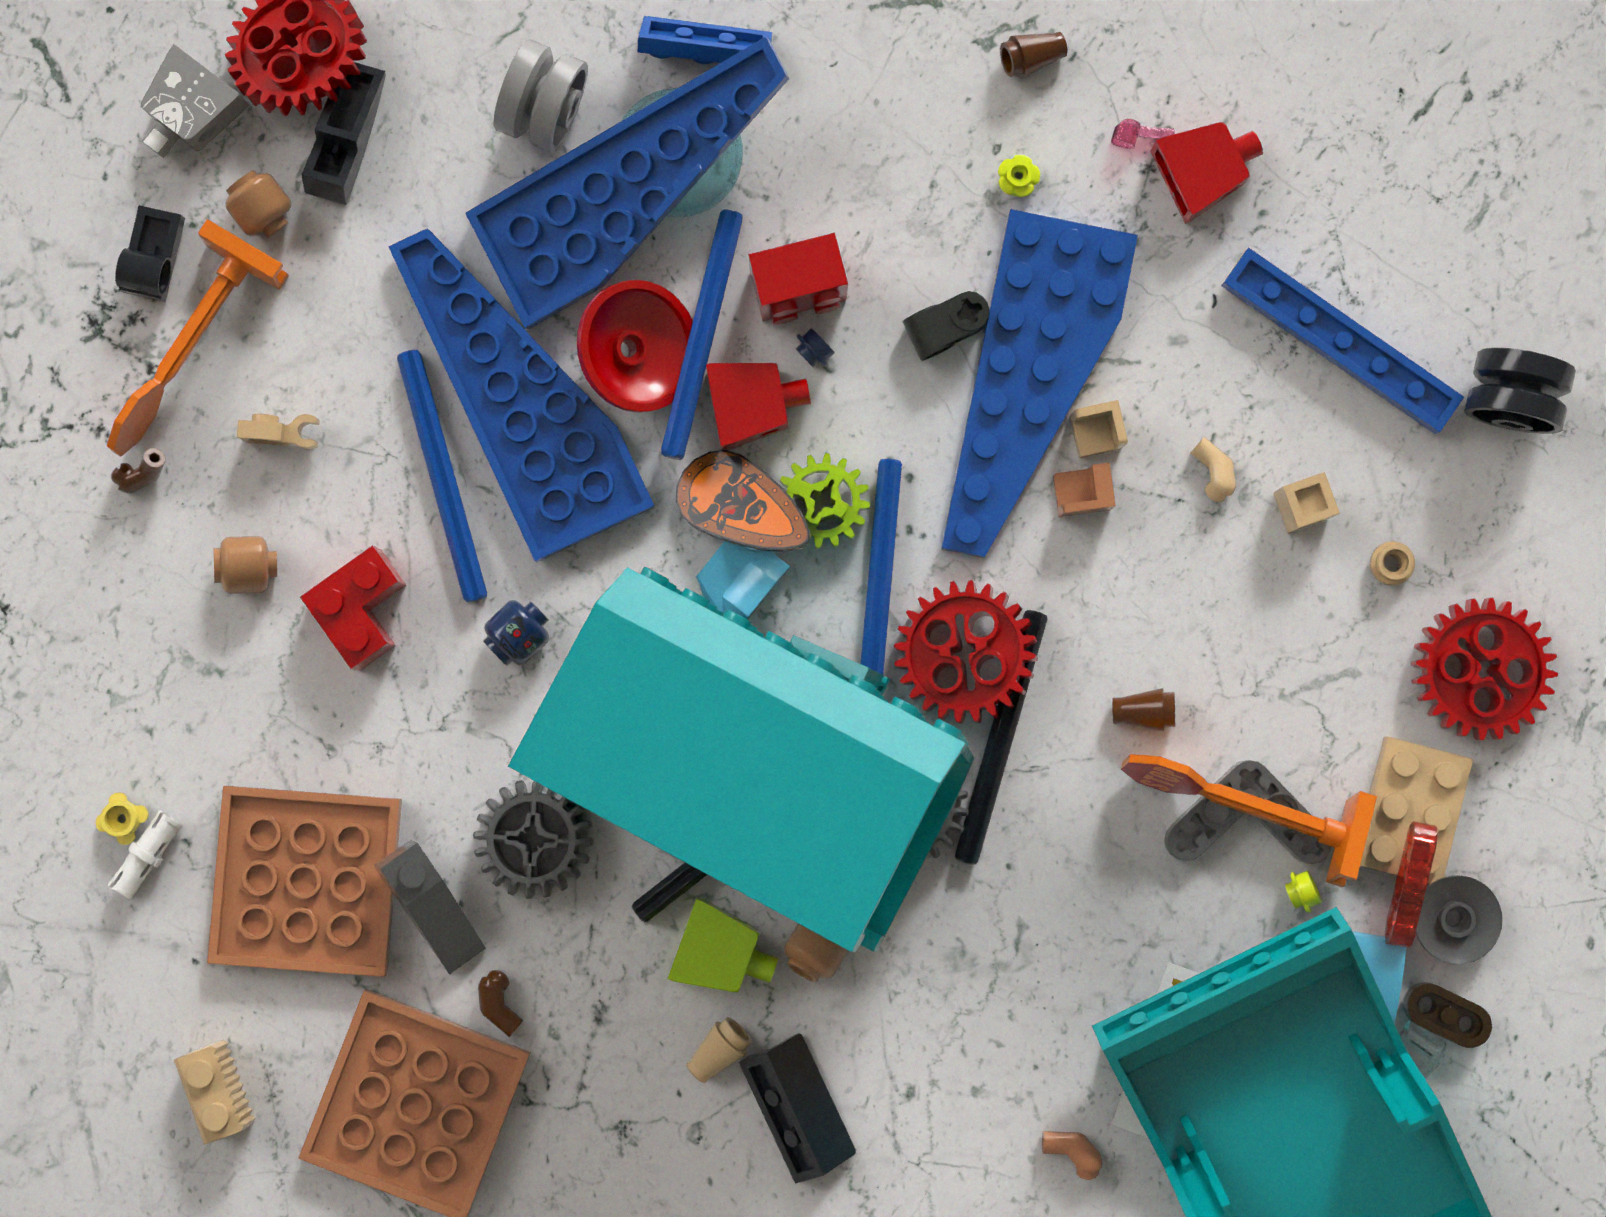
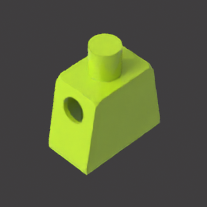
[667,897,779,993]

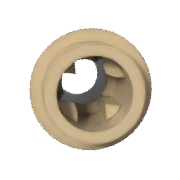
[687,1017,752,1083]

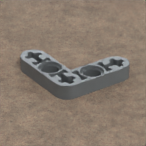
[1164,760,1331,864]

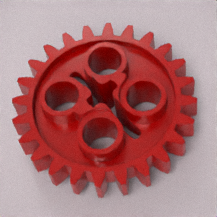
[225,0,367,116]
[894,580,1038,724]
[1411,598,1558,740]

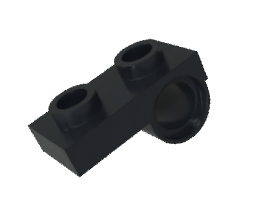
[115,205,185,302]

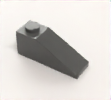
[374,840,486,974]

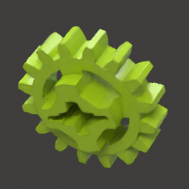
[780,453,870,549]

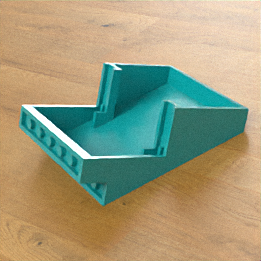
[1092,907,1492,1217]

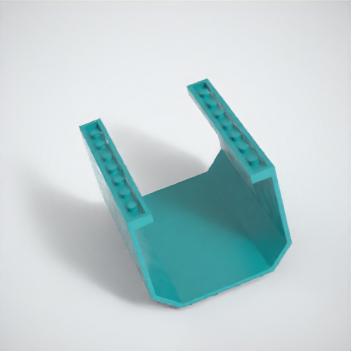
[507,567,974,952]

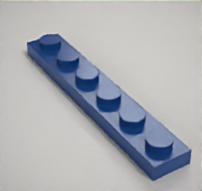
[1221,247,1464,435]

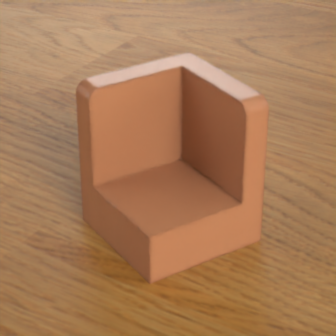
[1053,462,1116,517]

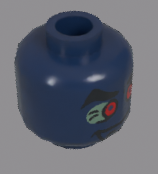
[483,600,549,666]

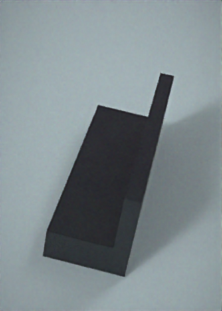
[739,1033,856,1184]

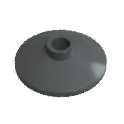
[1413,875,1502,964]

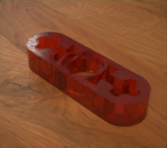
[1385,821,1438,948]

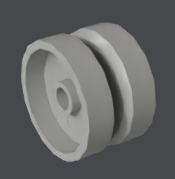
[493,39,588,153]

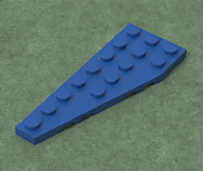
[465,37,790,329]
[941,209,1138,558]
[388,228,655,563]

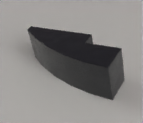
[301,62,386,205]

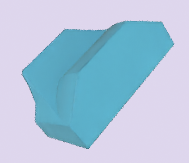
[696,540,790,620]

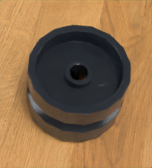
[1464,348,1576,434]

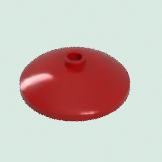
[577,280,693,413]

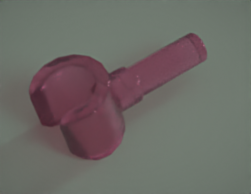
[1111,119,1175,149]

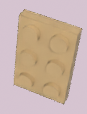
[1360,736,1473,884]

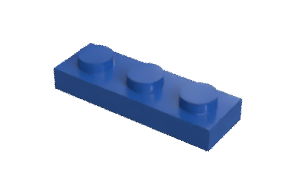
[637,16,772,64]

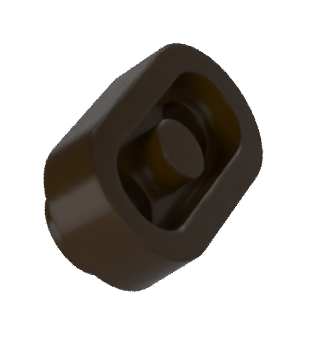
[1403,982,1492,1048]

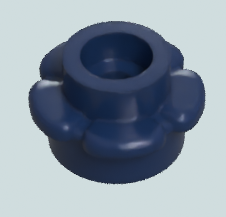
[796,328,835,368]

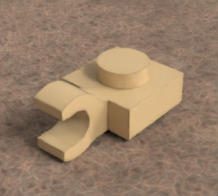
[237,414,320,449]

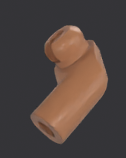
[1042,1131,1103,1180]

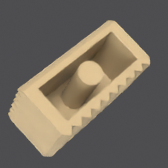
[174,1040,256,1145]

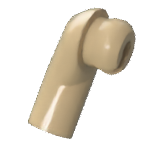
[1190,437,1236,502]

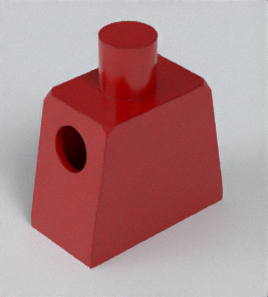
[1150,122,1263,224]
[706,363,811,450]

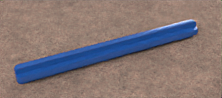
[661,209,743,460]
[397,350,487,602]
[860,459,902,695]

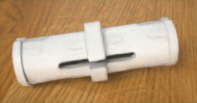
[108,810,183,899]

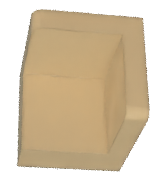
[1069,400,1128,459]
[1274,472,1340,533]

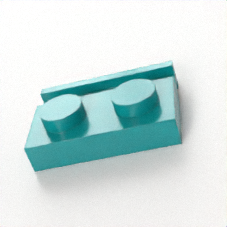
[790,635,890,695]

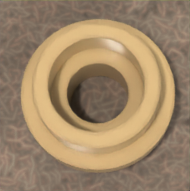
[1370,541,1415,585]

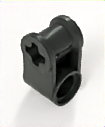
[902,291,989,361]

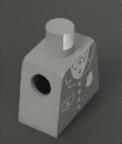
[140,44,249,158]

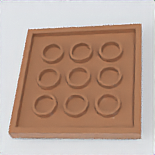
[207,786,402,977]
[298,989,531,1217]

